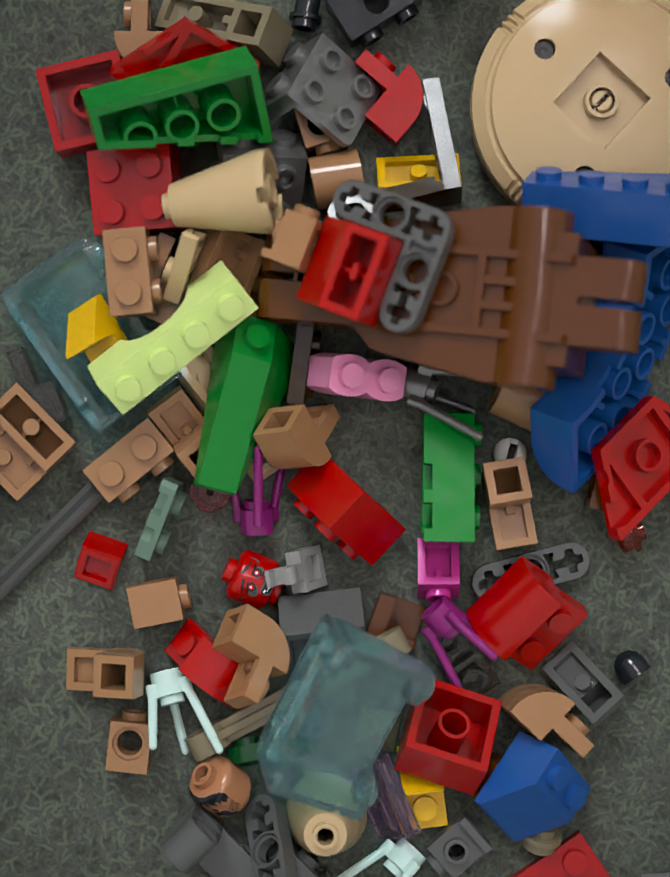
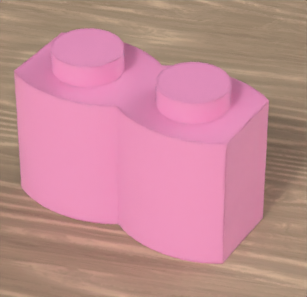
[306,352,407,401]

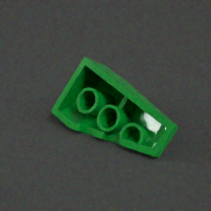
[194,316,294,495]

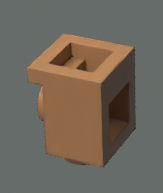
[260,204,324,273]

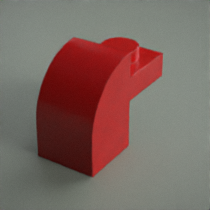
[355,50,423,148]
[164,618,240,711]

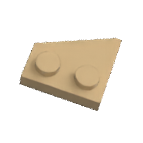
[161,228,210,305]

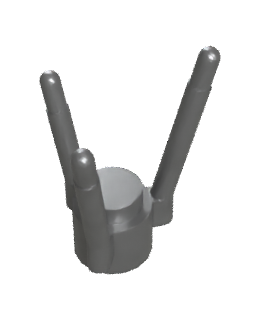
[401,365,483,440]

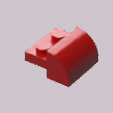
[466,556,588,671]

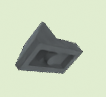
[542,640,627,727]

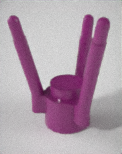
[230,445,285,536]
[420,596,498,688]

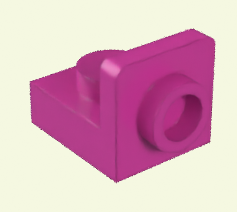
[417,538,460,603]

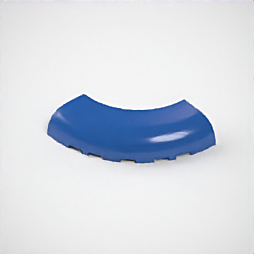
[530,241,670,494]

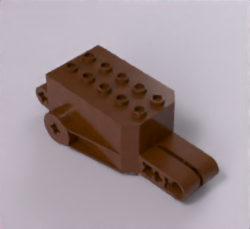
[256,205,648,392]

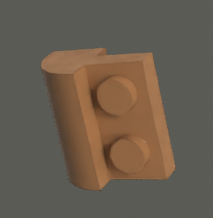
[183,229,283,317]
[0,382,77,501]
[498,683,595,758]

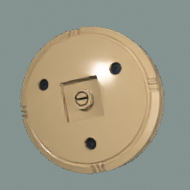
[469,0,670,206]

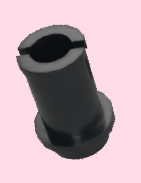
[289,0,322,33]

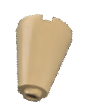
[162,148,284,235]
[286,773,367,856]

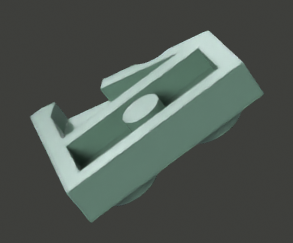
[134,476,188,561]

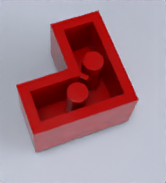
[286,458,406,566]

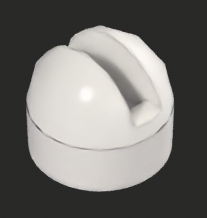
[493,437,527,461]

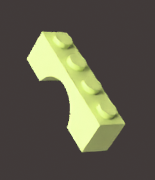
[87,260,258,415]

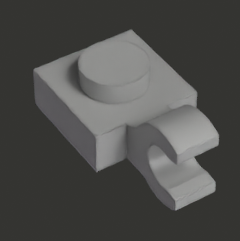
[264,545,328,594]

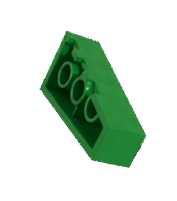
[80,46,273,150]

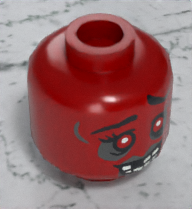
[220,549,283,610]

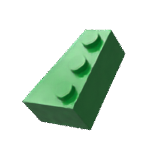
[420,413,482,542]

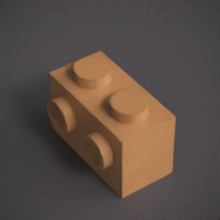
[102,226,163,319]
[82,418,175,503]

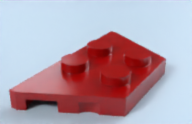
[109,16,260,80]
[591,396,670,541]

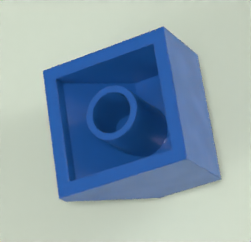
[474,731,591,842]

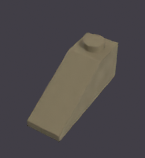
[154,0,293,68]

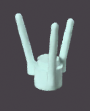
[145,667,223,755]
[337,837,426,877]

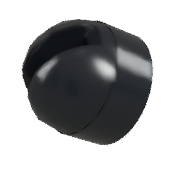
[614,650,651,685]

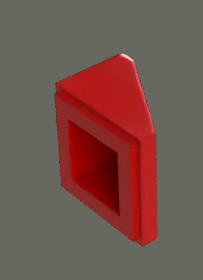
[74,531,128,590]

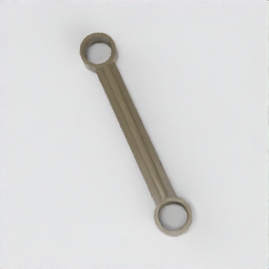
[184,626,412,762]

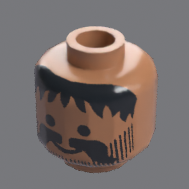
[189,755,251,817]

